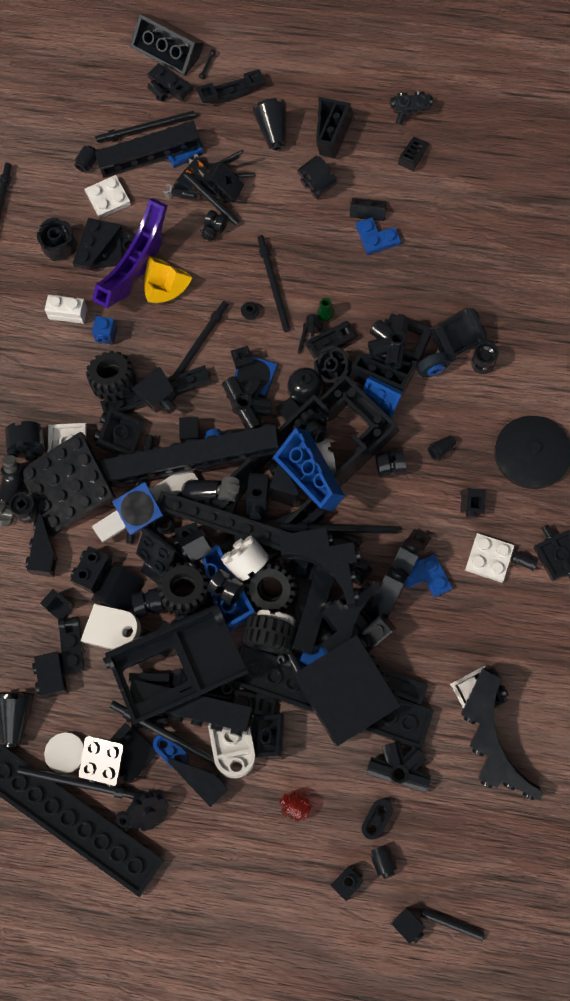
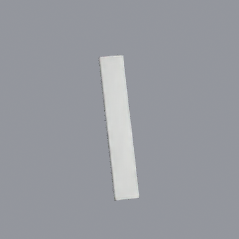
[92,471,198,543]

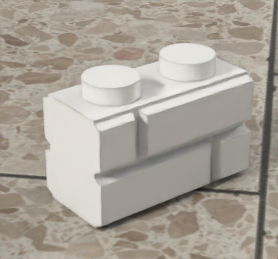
[45,295,87,324]

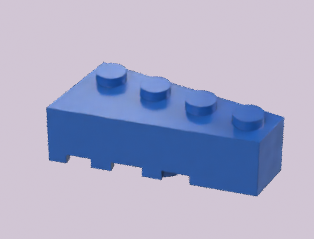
[273,427,345,511]
[202,545,257,632]

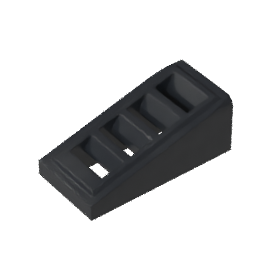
[398,137,429,171]

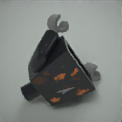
[163,154,216,201]

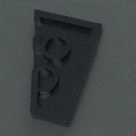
[72,218,123,270]

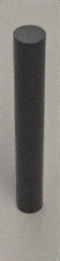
[420,908,485,941]

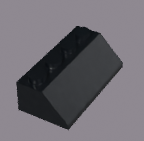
[130,14,204,76]

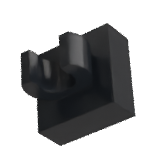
[230,346,254,370]

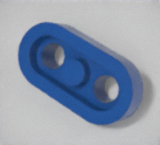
[153,735,188,769]

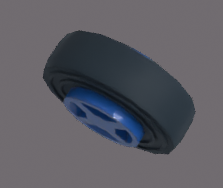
[417,352,450,378]

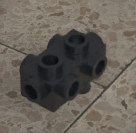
[390,91,433,125]

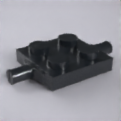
[533,524,570,582]

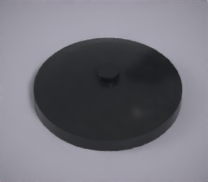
[494,416,570,489]

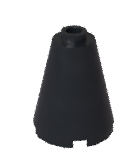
[252,98,287,151]
[0,692,34,747]

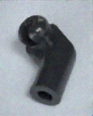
[277,653,303,673]

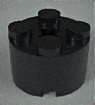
[297,156,337,199]
[37,218,76,261]
[5,421,45,460]

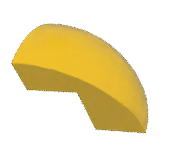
[144,256,192,303]

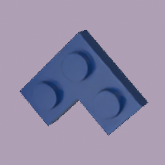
[355,217,401,255]
[362,376,403,419]
[406,554,452,598]

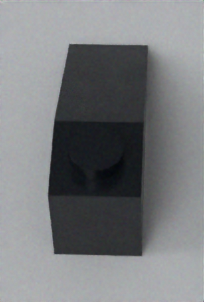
[166,757,228,807]

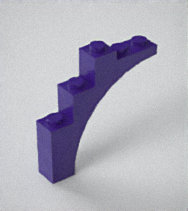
[92,198,168,308]

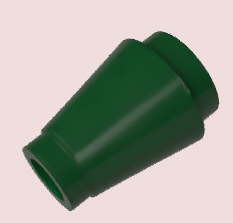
[317,298,335,321]

